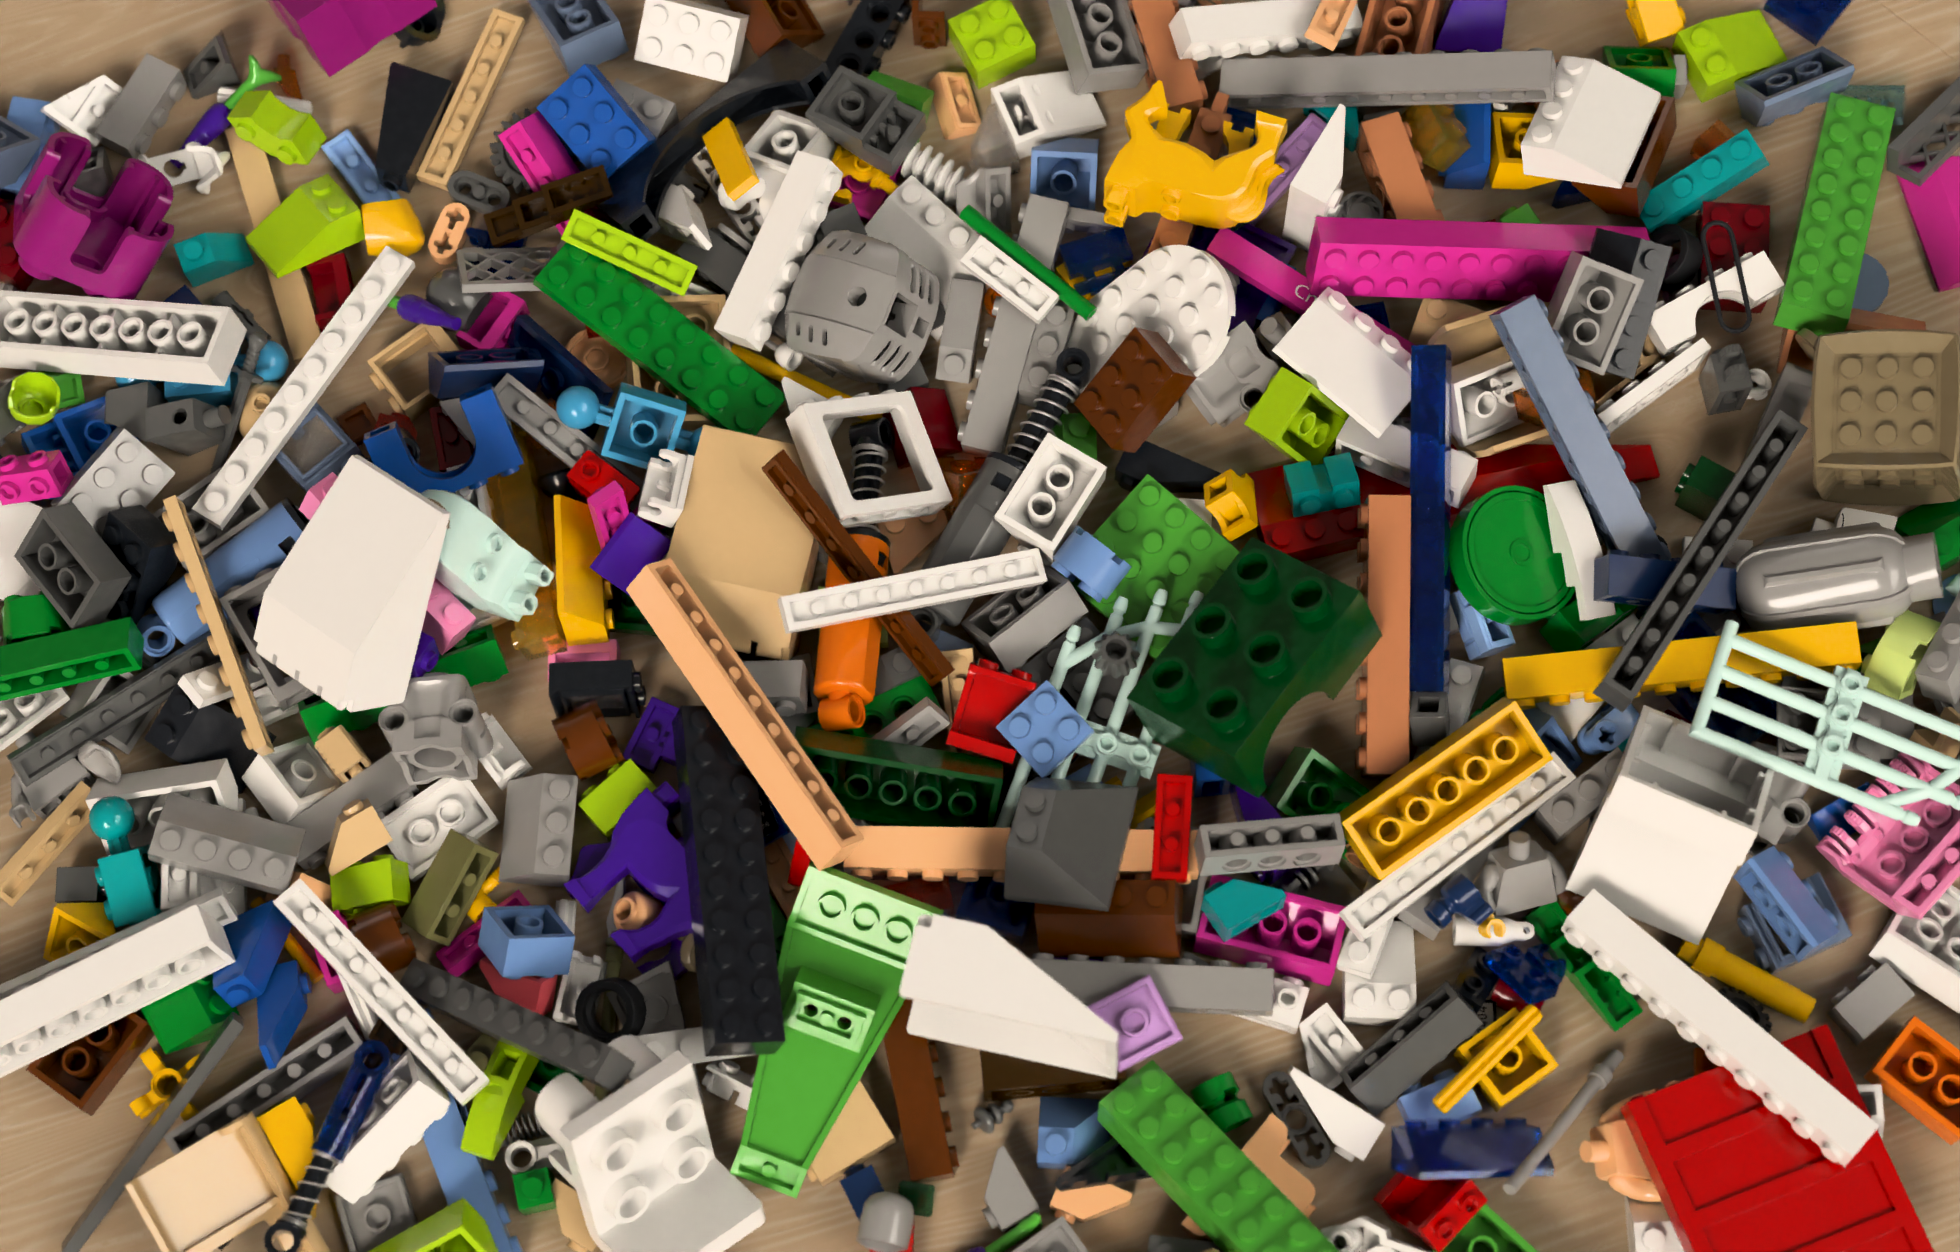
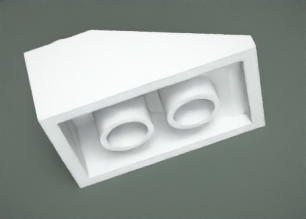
[1342,921,1416,1026]

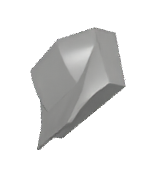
[956,165,1011,233]

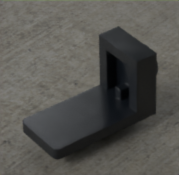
[1452,947,1507,1014]

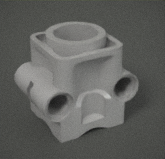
[1186,321,1280,428]
[378,672,494,785]
[1748,741,1811,856]

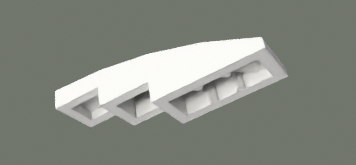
[1543,480,1616,620]

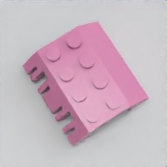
[1816,752,1960,920]

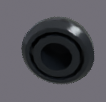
[537,468,577,500]

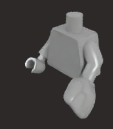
[9,732,122,828]

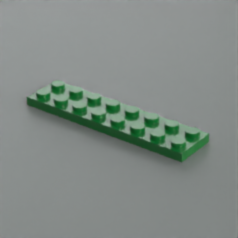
[533,242,786,435]

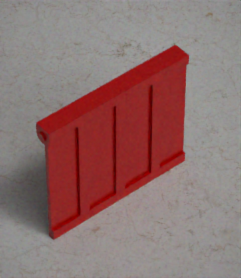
[1620,1024,1934,1252]

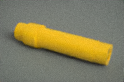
[1675,937,1817,1024]

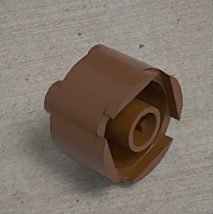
[551,699,625,781]
[345,901,417,974]

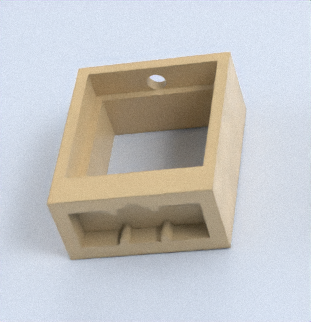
[367,324,459,422]

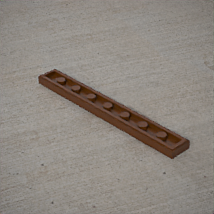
[762,449,955,687]

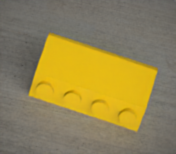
[553,494,615,646]

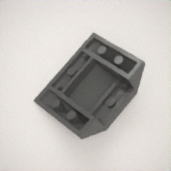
[1004,777,1139,911]

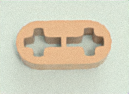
[428,203,472,265]

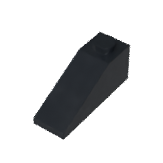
[1115,440,1222,493]

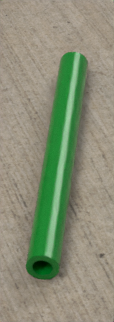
[959,205,1097,321]

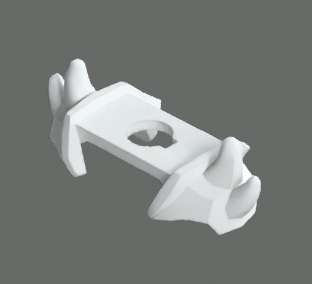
[137,141,230,194]

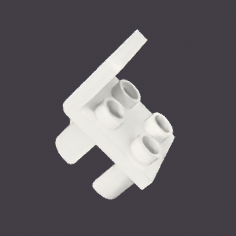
[535,1035,766,1252]

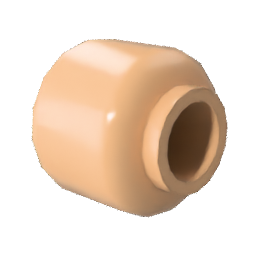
[613,891,664,930]

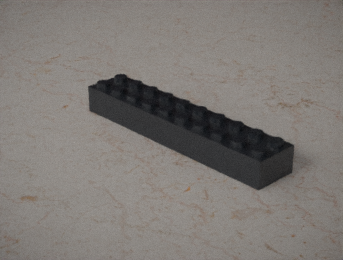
[672,706,785,1057]

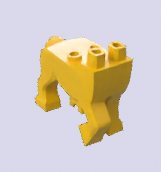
[1103,80,1287,229]

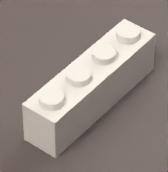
[1335,415,1478,509]

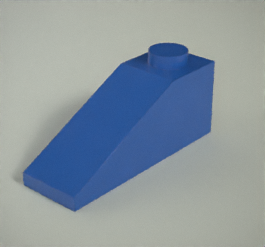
[257,960,312,1070]

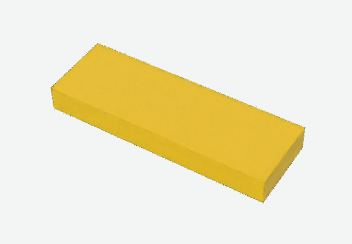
[702,117,759,201]

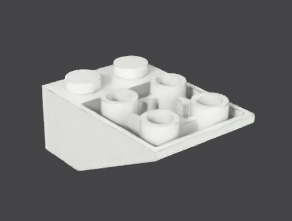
[991,70,1107,161]

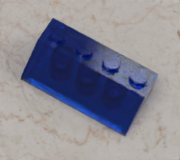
[1391,1117,1555,1180]

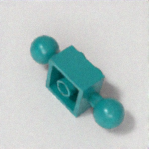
[89,796,163,927]

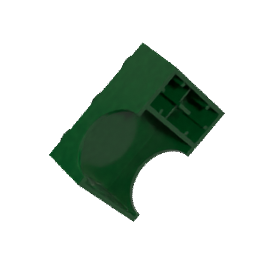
[1126,537,1383,798]

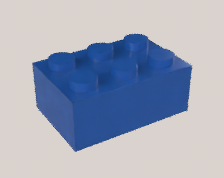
[536,64,657,178]

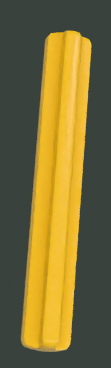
[1432,1004,1543,1113]

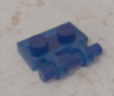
[1059,227,1133,296]

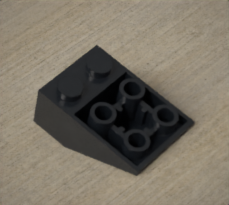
[102,505,178,625]

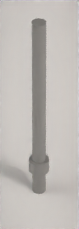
[1503,1049,1624,1195]

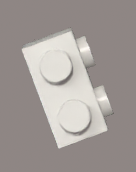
[1234,976,1310,1035]

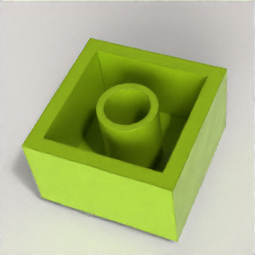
[948,0,1036,90]

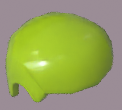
[7,372,61,425]

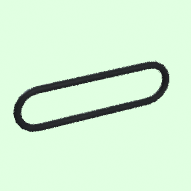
[1701,220,1752,334]

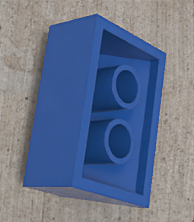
[1438,103,1491,190]

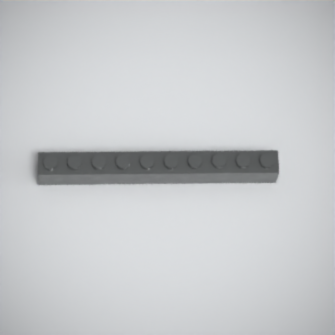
[1593,410,1808,712]

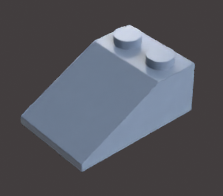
[528,0,629,77]

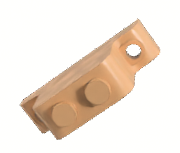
[1180,1113,1316,1241]

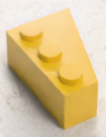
[1625,0,1686,47]

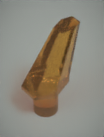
[272,54,303,100]

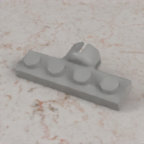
[872,696,951,746]

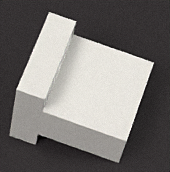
[1565,705,1774,945]

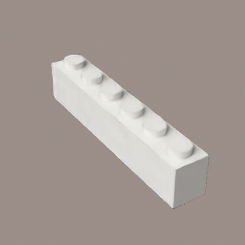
[1168,0,1363,61]
[714,150,844,352]

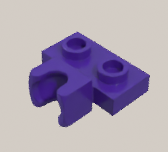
[623,697,679,774]

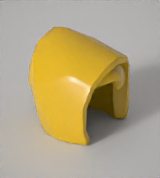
[361,199,425,257]

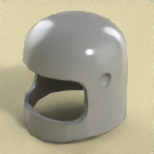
[857,1192,914,1252]

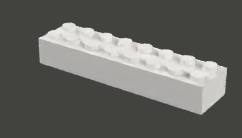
[0,290,247,386]
[0,904,236,1078]

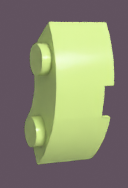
[1861,610,1941,700]

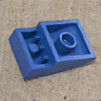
[21,396,141,501]

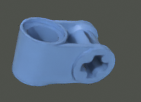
[1577,703,1640,755]

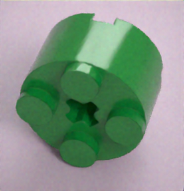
[1,591,73,645]

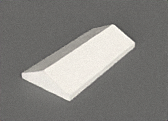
[0,687,70,752]

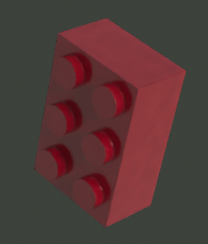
[1696,201,1770,313]

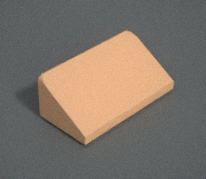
[929,72,983,140]

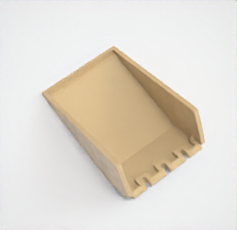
[666,425,838,660]

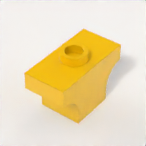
[1203,468,1258,542]

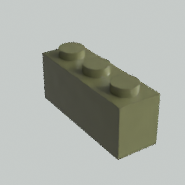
[401,828,499,946]

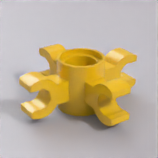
[129,1047,200,1122]

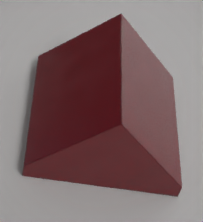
[883,386,963,470]

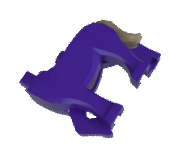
[563,781,697,981]

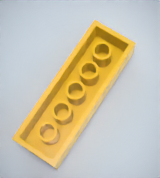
[1339,697,1553,881]

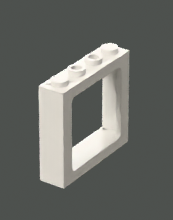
[785,389,953,528]

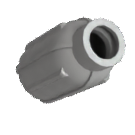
[1736,522,1944,632]

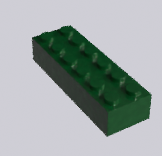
[794,726,1003,828]

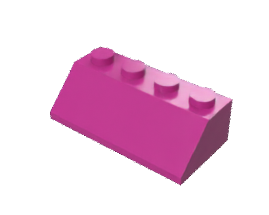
[1193,875,1346,987]

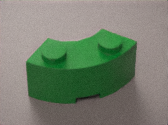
[1539,599,1638,653]

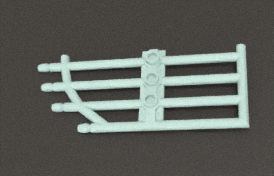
[995,589,1204,828]
[1688,620,1960,826]

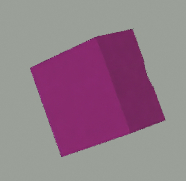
[267,0,438,77]

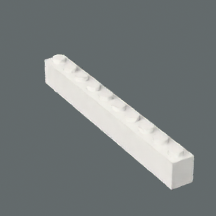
[1561,888,1879,1167]

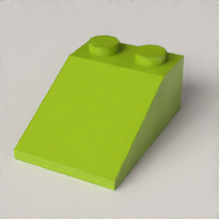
[1671,9,1788,103]
[246,174,365,279]

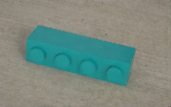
[1640,128,1770,233]

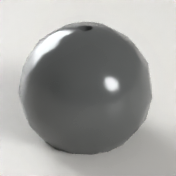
[425,266,491,331]

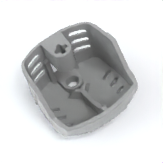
[784,230,940,384]

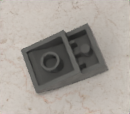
[805,65,926,176]

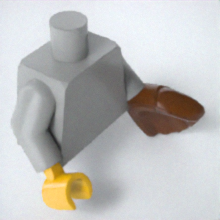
[1474,831,1585,938]

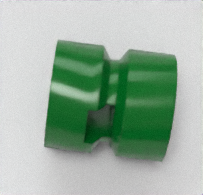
[1190,1072,1253,1133]

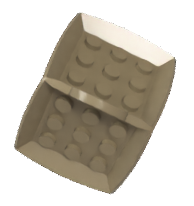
[1795,328,1960,506]

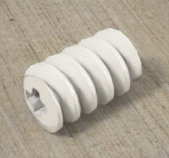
[901,143,975,207]

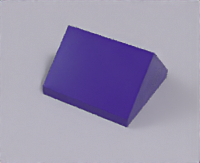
[590,512,671,597]

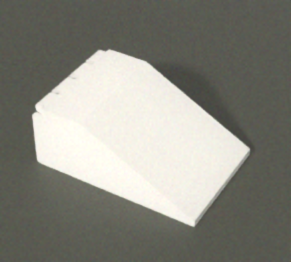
[253,455,450,712]
[899,914,1119,1079]

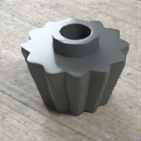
[1092,631,1140,679]

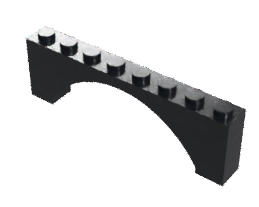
[591,38,832,241]

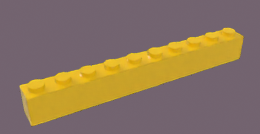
[1502,621,1862,710]

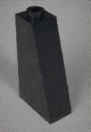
[375,62,455,193]

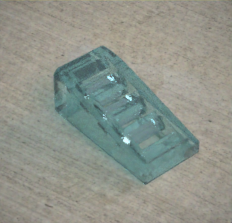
[1839,85,1906,125]

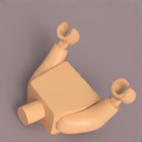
[1579,1081,1679,1202]

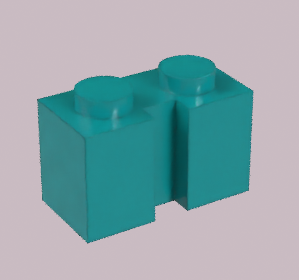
[1283,452,1361,518]

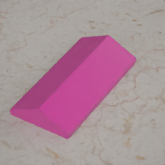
[1896,156,1960,292]

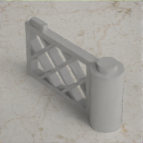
[456,240,566,293]

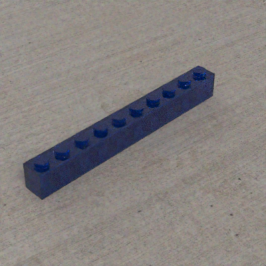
[1410,344,1452,694]

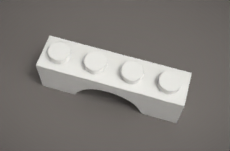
[1647,250,1785,358]

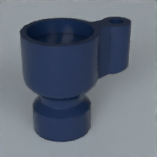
[1424,873,1494,929]

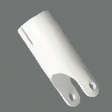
[1452,914,1535,947]

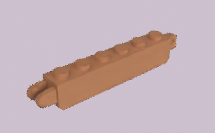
[1148,91,1232,254]

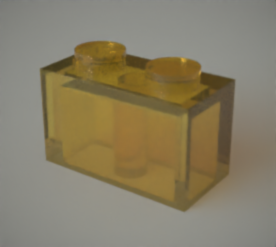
[1401,104,1471,173]

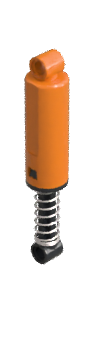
[813,417,895,732]

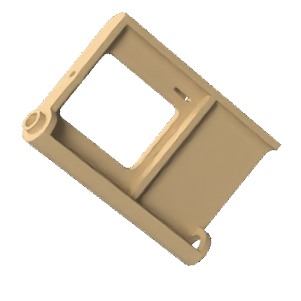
[124,1111,330,1252]

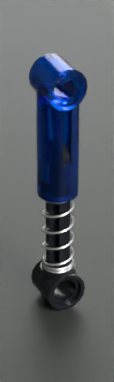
[264,1040,392,1252]

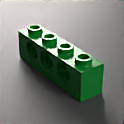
[808,675,941,738]

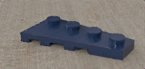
[507,314,614,440]

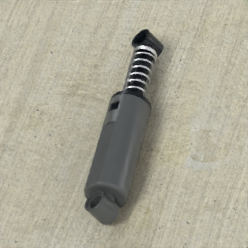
[910,348,1090,643]

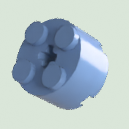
[1051,525,1132,603]

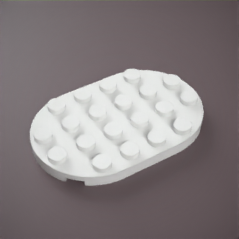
[1067,245,1236,396]

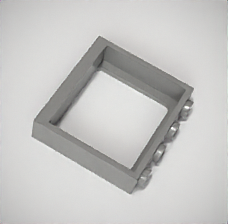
[219,566,315,711]

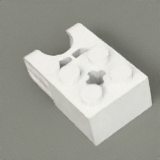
[718,109,836,220]

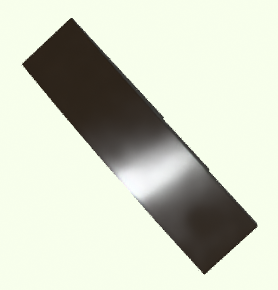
[483,164,614,249]

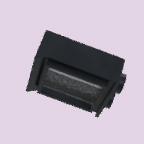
[549,660,646,718]

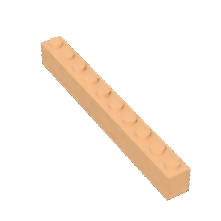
[626,558,865,871]
[843,826,1199,885]

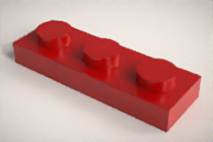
[1151,773,1193,883]

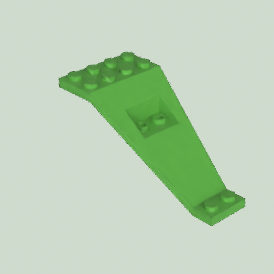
[730,860,944,1199]

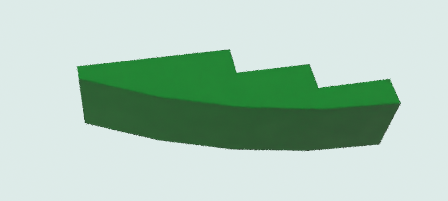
[1523,902,1643,1032]

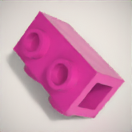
[0,450,74,505]

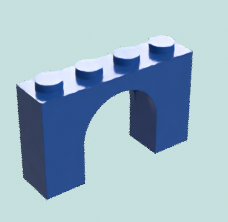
[363,383,524,494]

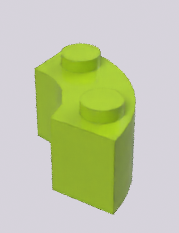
[227,90,327,165]

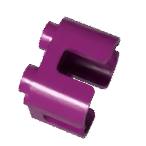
[13,132,174,300]

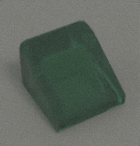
[898,1180,936,1217]

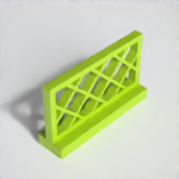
[561,208,698,297]

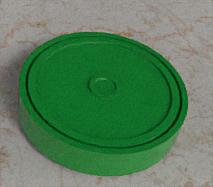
[1448,485,1575,626]

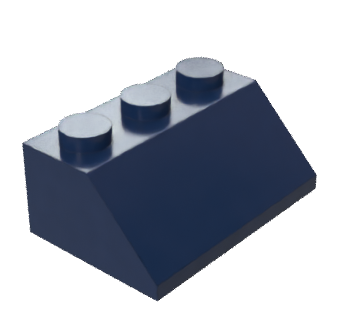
[428,346,544,401]

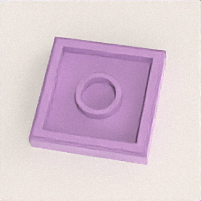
[1087,975,1183,1073]

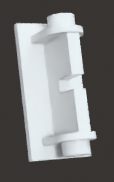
[702,1059,755,1111]

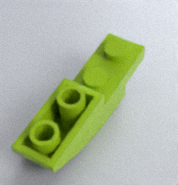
[460,1040,539,1161]

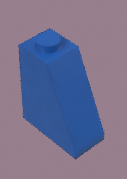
[213,899,293,1008]

